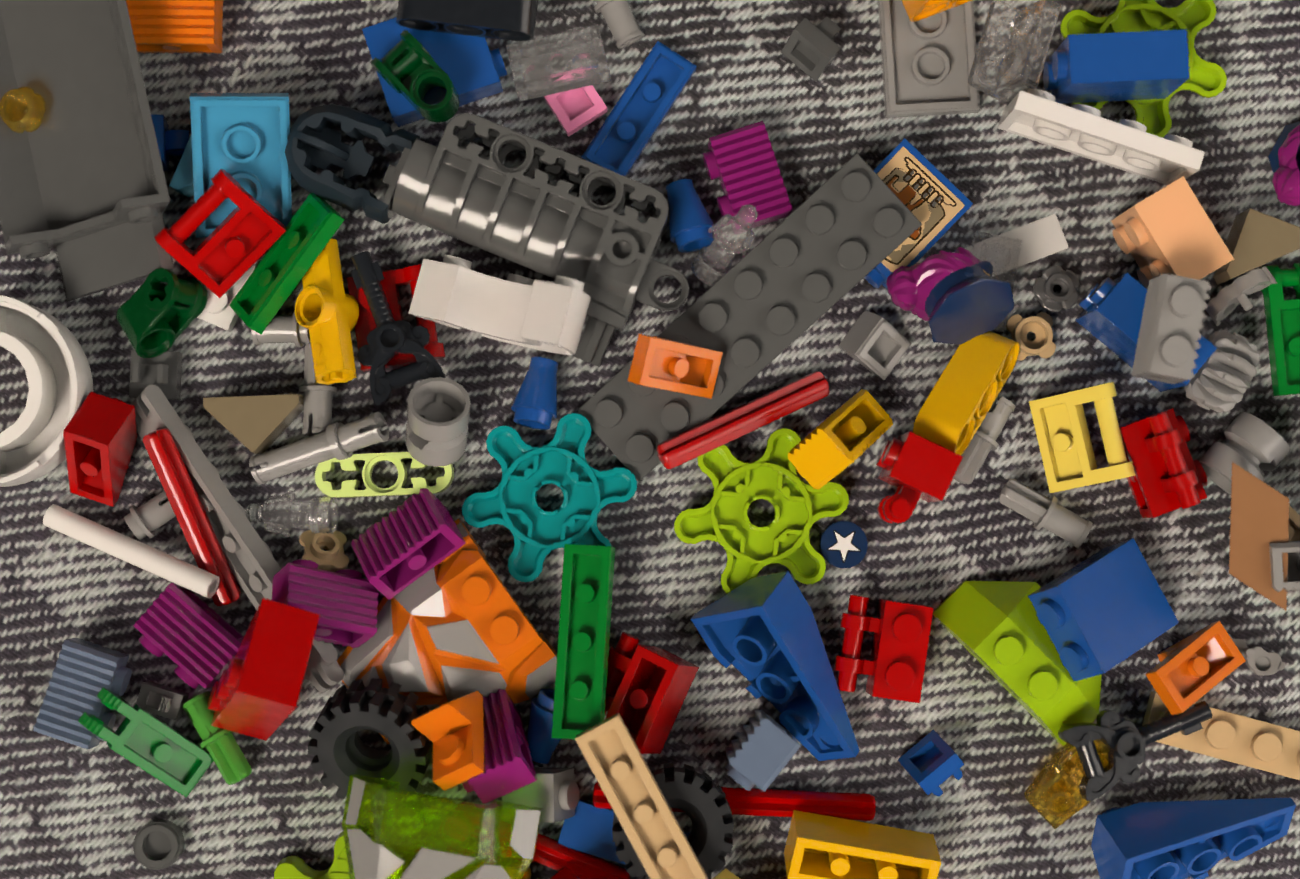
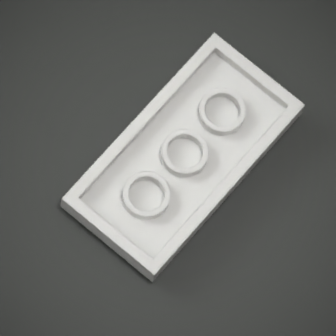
[997,89,1205,185]

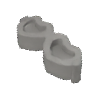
[1206,267,1277,326]
[1229,634,1285,676]

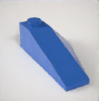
[691,571,860,761]
[1091,797,1296,879]

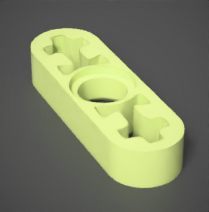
[315,452,454,498]

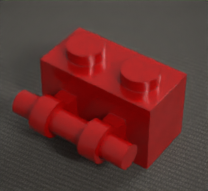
[1119,408,1208,518]
[876,432,963,523]
[834,595,934,703]
[604,632,699,754]

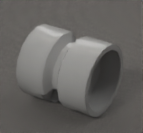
[405,377,471,467]
[1199,412,1290,495]

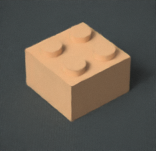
[1111,176,1234,289]

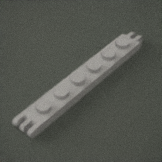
[130,385,344,692]

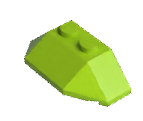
[933,581,1102,749]

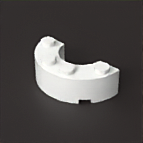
[408,255,591,355]
[0,295,93,487]

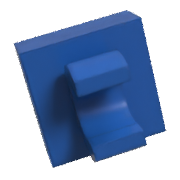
[151,114,190,171]
[898,729,964,796]

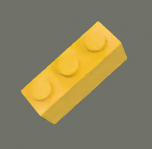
[784,810,941,879]

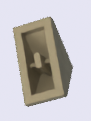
[1213,208,1300,285]
[203,394,304,455]

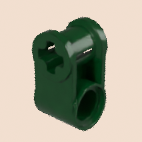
[370,29,460,123]
[116,268,208,358]

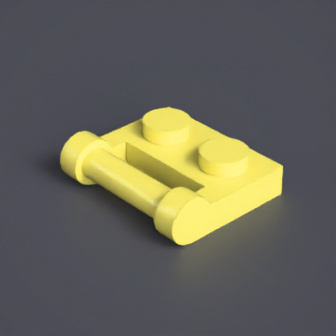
[1029,382,1136,493]

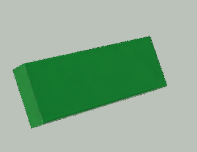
[229,193,345,334]

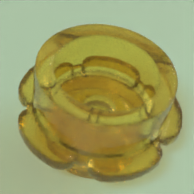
[0,87,46,133]

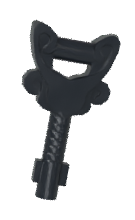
[350,251,446,406]
[1058,701,1212,801]

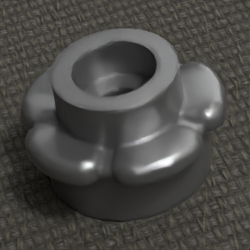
[1033,266,1080,312]

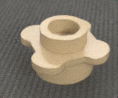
[1006,312,1056,361]
[299,530,349,572]

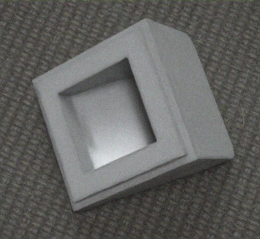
[839,311,912,380]

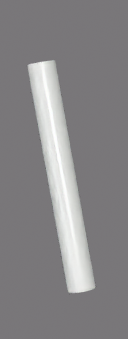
[43,504,220,598]

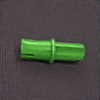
[182,691,252,785]

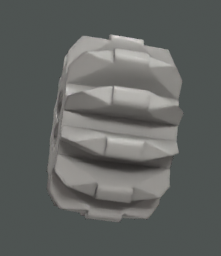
[1184,330,1260,413]

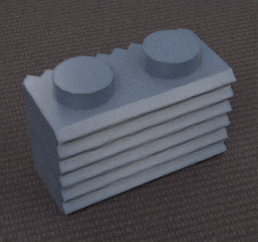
[33,638,132,749]
[725,710,801,792]

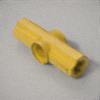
[295,238,359,385]

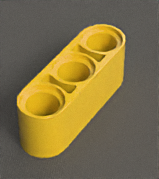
[913,331,1020,456]

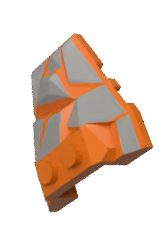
[337,518,557,744]

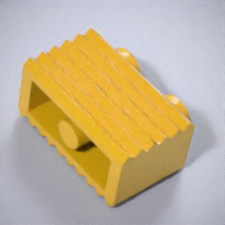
[788,389,893,490]

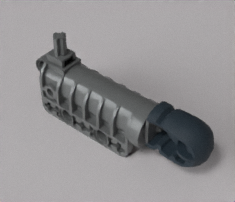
[285,104,689,367]

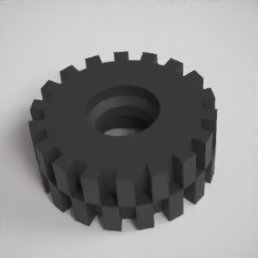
[307,678,433,807]
[612,763,734,879]

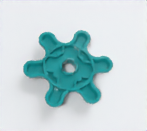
[462,413,637,582]

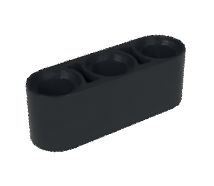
[396,0,538,41]

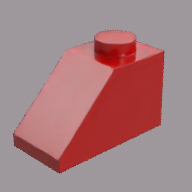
[63,392,137,507]

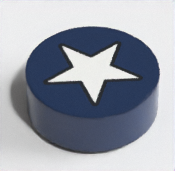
[819,521,868,568]

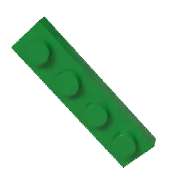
[552,544,615,739]

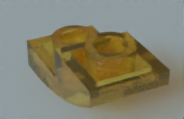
[1024,739,1109,829]

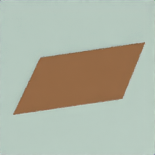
[1229,462,1289,611]

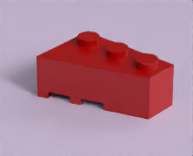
[207,598,320,741]

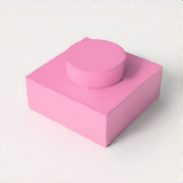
[543,69,608,137]

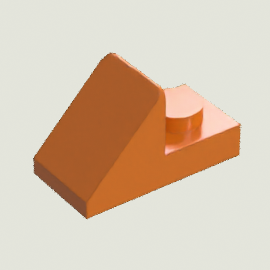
[627,334,723,399]
[1145,621,1246,715]
[411,691,485,791]

